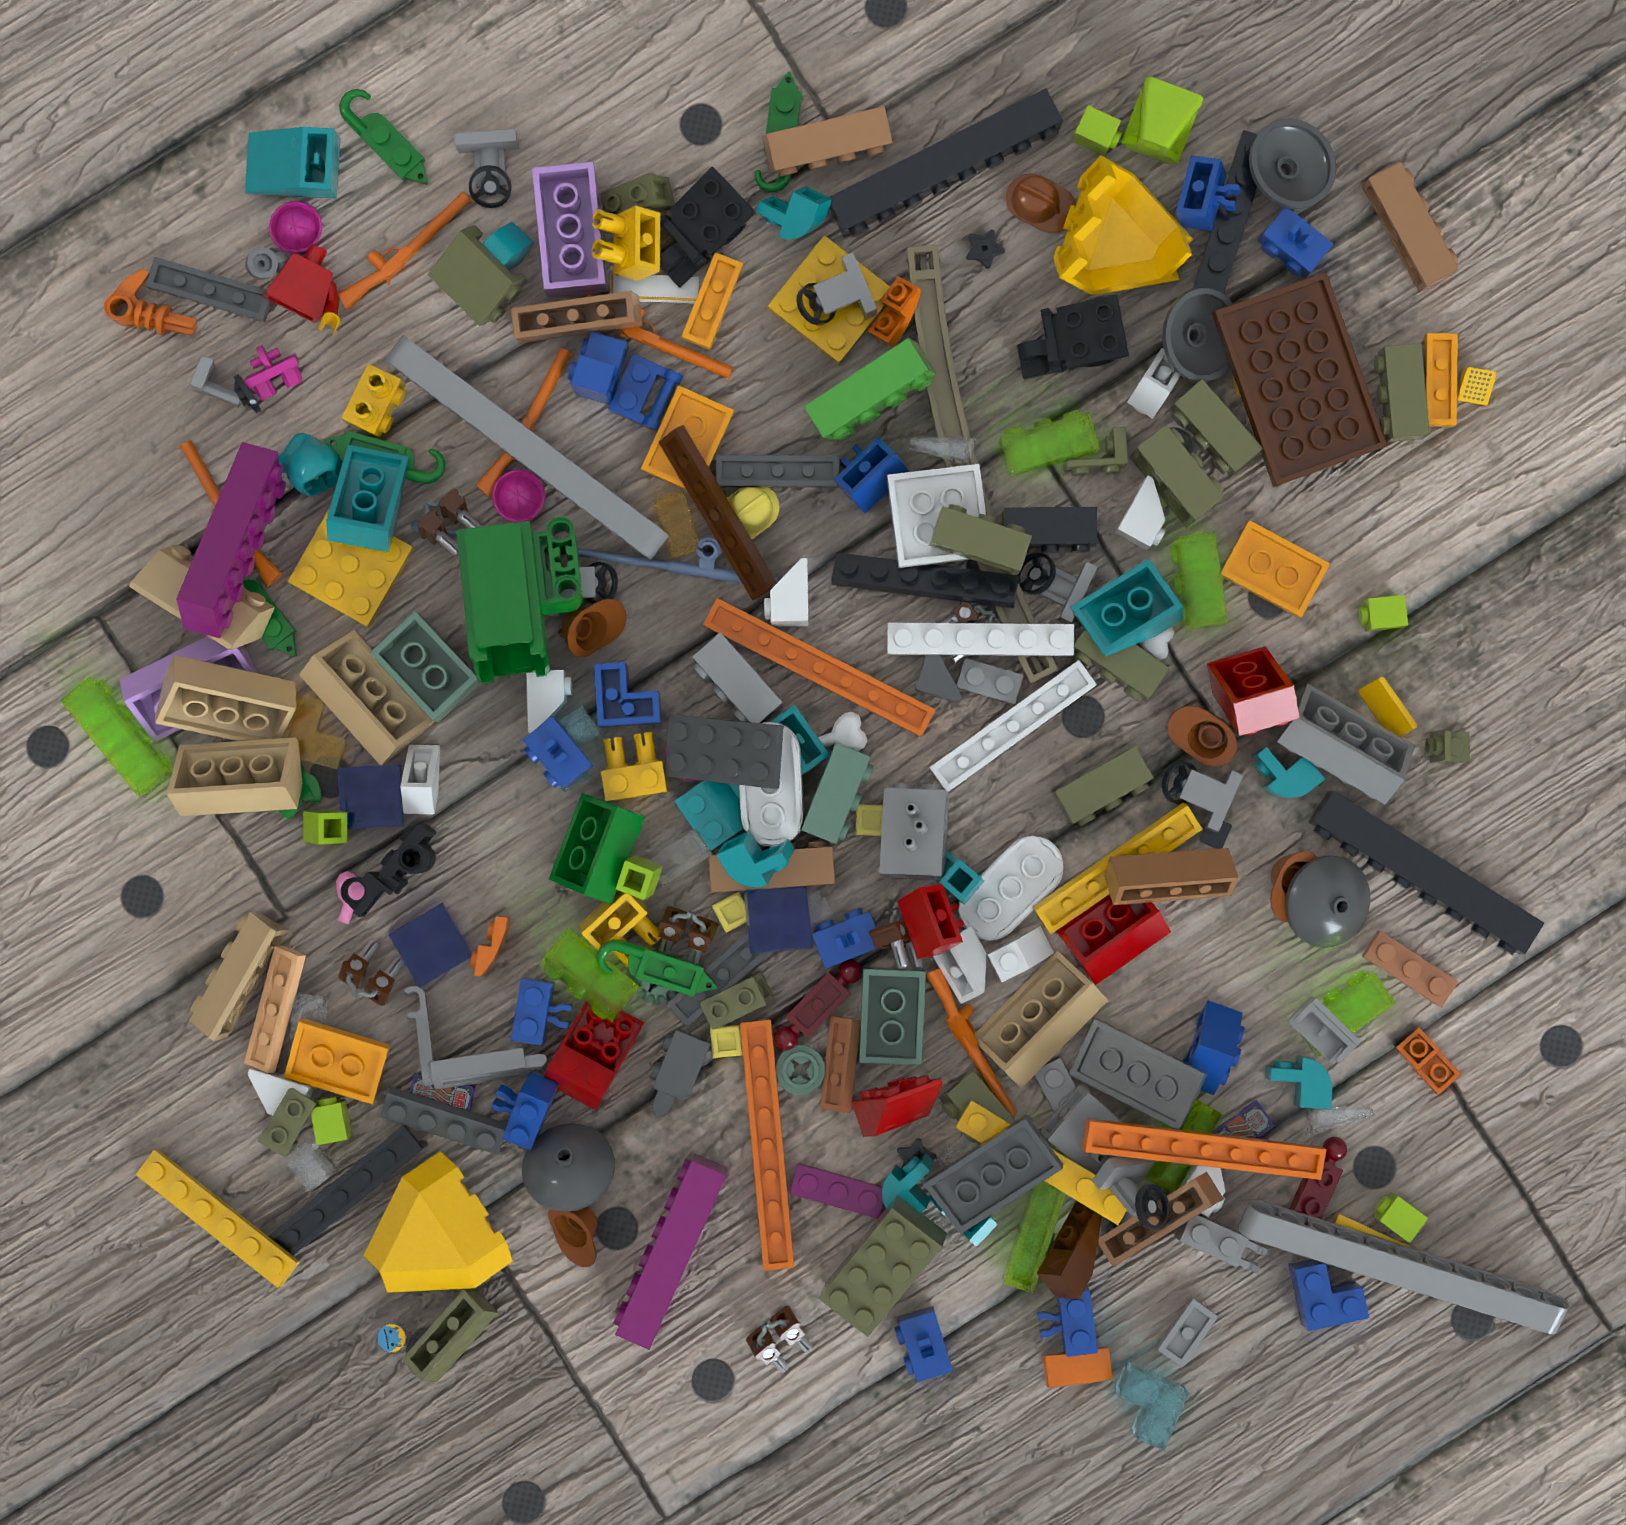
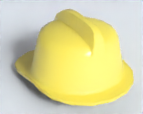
[727,487,779,540]

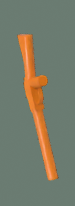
[337,192,473,312]
[586,293,733,381]
[475,348,574,499]
[178,440,282,588]
[926,968,1017,1116]

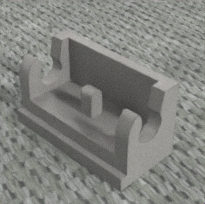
[1287,996,1362,1065]

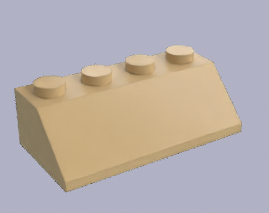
[129,545,275,650]
[299,630,435,766]
[155,655,296,741]
[167,737,303,816]
[189,912,289,1041]
[975,951,1109,1089]

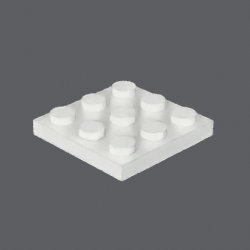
[887,464,986,568]

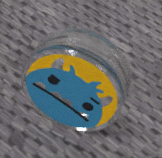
[376,1321,409,1354]

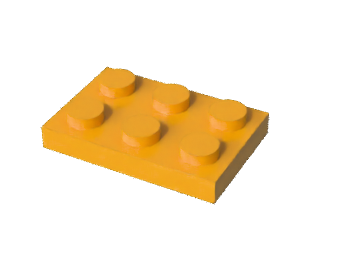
[641,385,734,491]
[1219,520,1331,619]
[283,1018,391,1104]

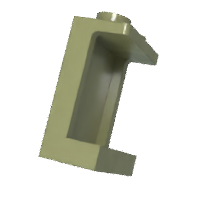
[427,225,526,326]

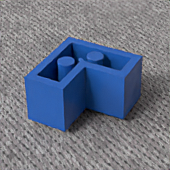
[568,331,629,405]
[594,662,662,728]
[1183,1000,1245,1095]
[1288,1259,1369,1331]

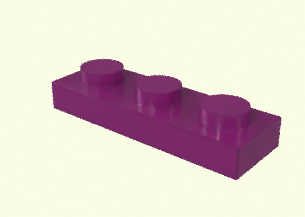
[789,1163,883,1219]

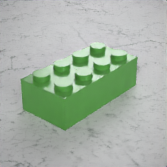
[804,338,937,442]

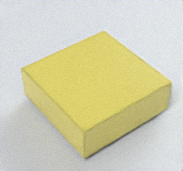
[855,804,883,836]
[712,891,753,933]
[710,1024,743,1058]

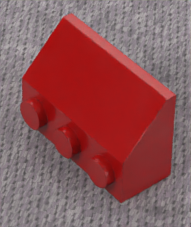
[1056,894,1171,986]

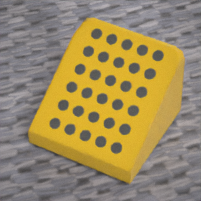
[1457,367,1497,406]

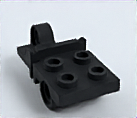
[660,167,756,288]
[1017,294,1129,379]
[340,824,437,917]

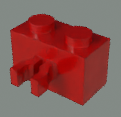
[897,884,964,959]

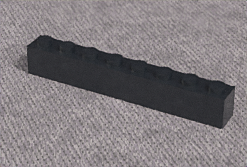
[829,88,1063,237]
[1308,791,1544,956]

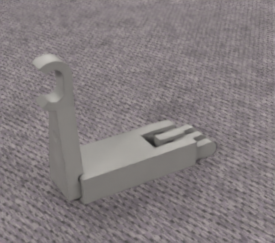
[403,986,548,1090]

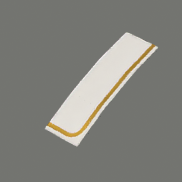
[609,275,699,304]

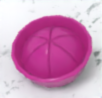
[269,201,322,253]
[492,469,546,523]

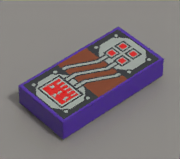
[410,1073,476,1111]
[1210,1100,1275,1139]

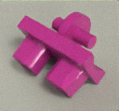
[244,345,302,401]

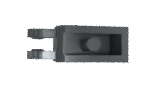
[650,1028,711,1117]

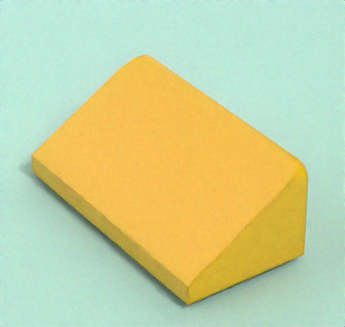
[1358,676,1417,737]

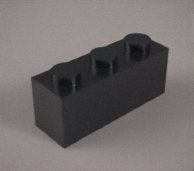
[1002,507,1098,553]

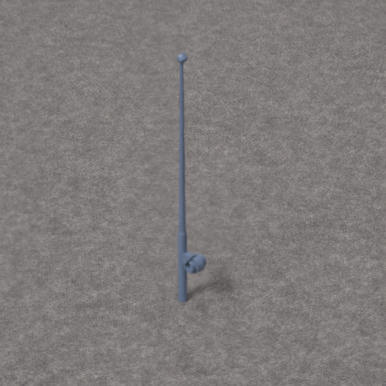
[411,519,779,583]

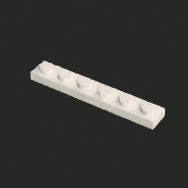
[887,623,1074,656]
[929,660,1097,793]

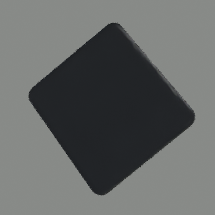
[1199,821,1232,849]

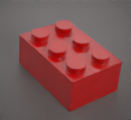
[1207,646,1300,736]

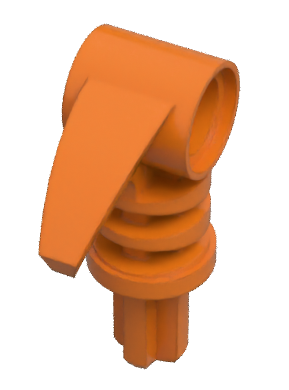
[104,269,197,336]

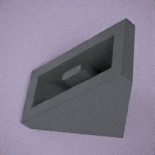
[915,655,963,703]

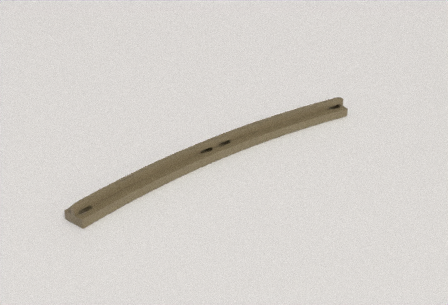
[907,245,1058,684]

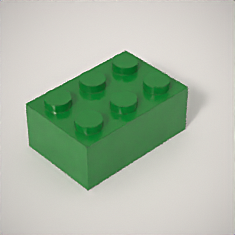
[549,793,645,904]

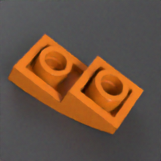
[868,276,921,348]
[470,915,511,977]
[1396,1027,1462,1096]
[1043,1347,1113,1387]

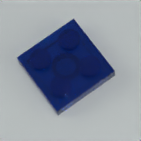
[338,764,404,829]
[744,886,813,954]
[388,903,472,988]

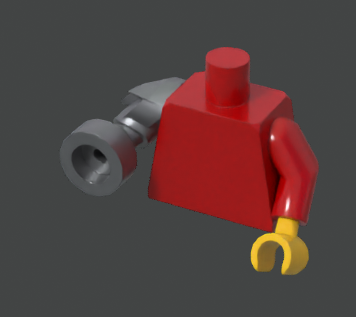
[245,244,341,335]

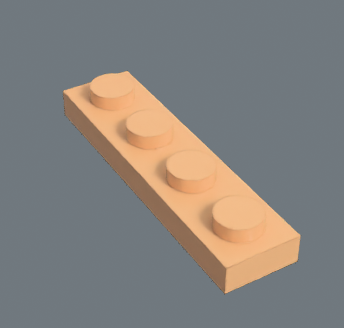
[244,945,306,1074]

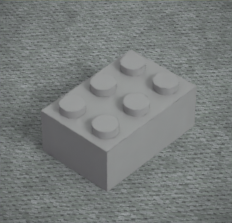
[692,632,783,723]

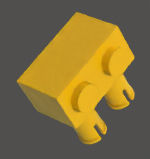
[592,205,660,281]
[341,364,407,439]
[601,732,669,802]
[579,891,661,967]

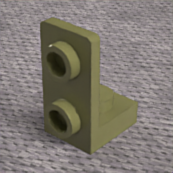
[601,174,675,215]
[1063,427,1128,476]
[1425,729,1470,763]
[700,972,775,1029]
[258,1088,316,1157]

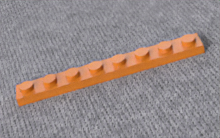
[703,598,936,737]
[740,1019,794,1271]
[1081,1118,1327,1180]

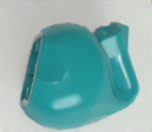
[279,433,342,496]

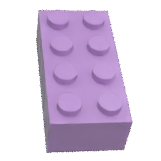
[532,162,608,298]

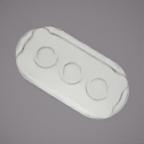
[739,722,804,847]
[958,836,1063,941]

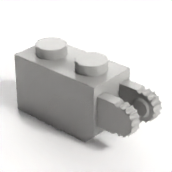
[1175,1214,1268,1273]

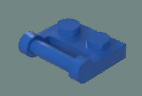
[608,354,683,432]

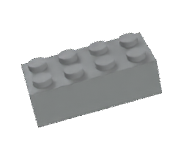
[1277,683,1415,804]

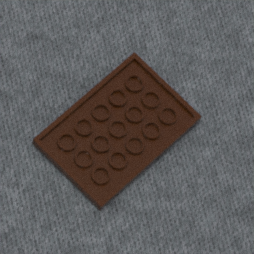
[1211,272,1388,487]

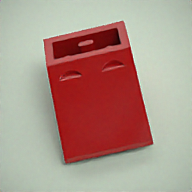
[544,993,644,1110]
[851,1075,943,1137]

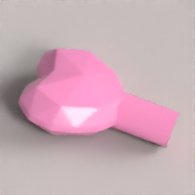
[336,871,364,924]

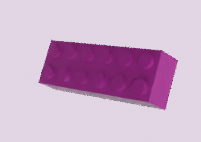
[176,442,286,639]
[613,1154,728,1350]

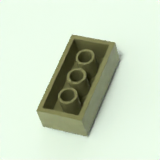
[818,1195,947,1337]

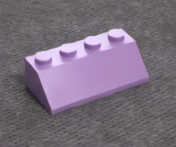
[119,636,258,742]

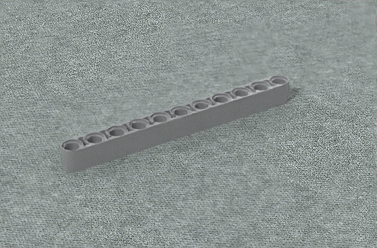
[384,335,669,560]
[1238,1199,1569,1334]

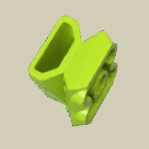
[1121,76,1204,164]

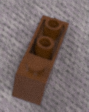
[1037,1200,1102,1299]

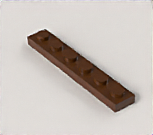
[659,425,777,601]

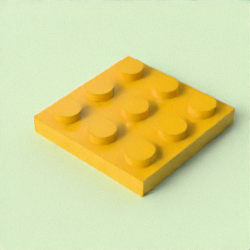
[767,235,890,364]
[287,508,414,627]

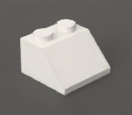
[764,558,808,627]

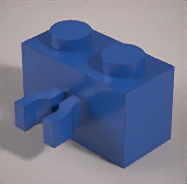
[1176,155,1241,231]
[1258,208,1334,279]
[833,437,909,514]
[523,716,594,789]
[812,908,877,969]
[511,977,573,1045]
[491,1072,559,1151]
[1037,1286,1098,1357]
[894,1306,953,1382]

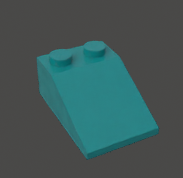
[326,445,409,552]
[1070,559,1183,657]
[675,781,744,852]

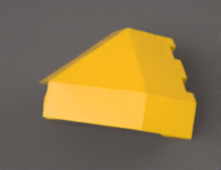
[1053,155,1193,296]
[363,1151,513,1293]

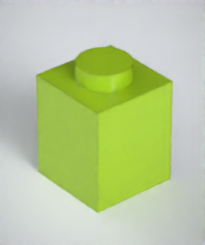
[1072,105,1122,156]
[1358,595,1408,632]
[303,810,347,845]
[616,855,663,900]
[311,1096,353,1145]
[1373,1192,1428,1243]

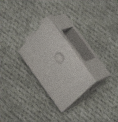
[879,783,949,880]
[1039,1085,1123,1174]

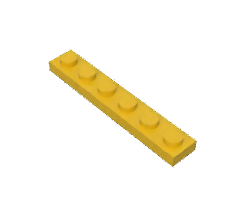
[1032,802,1203,934]
[955,1100,1127,1225]
[136,1149,300,1288]

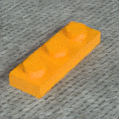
[681,252,744,350]
[1424,333,1458,427]

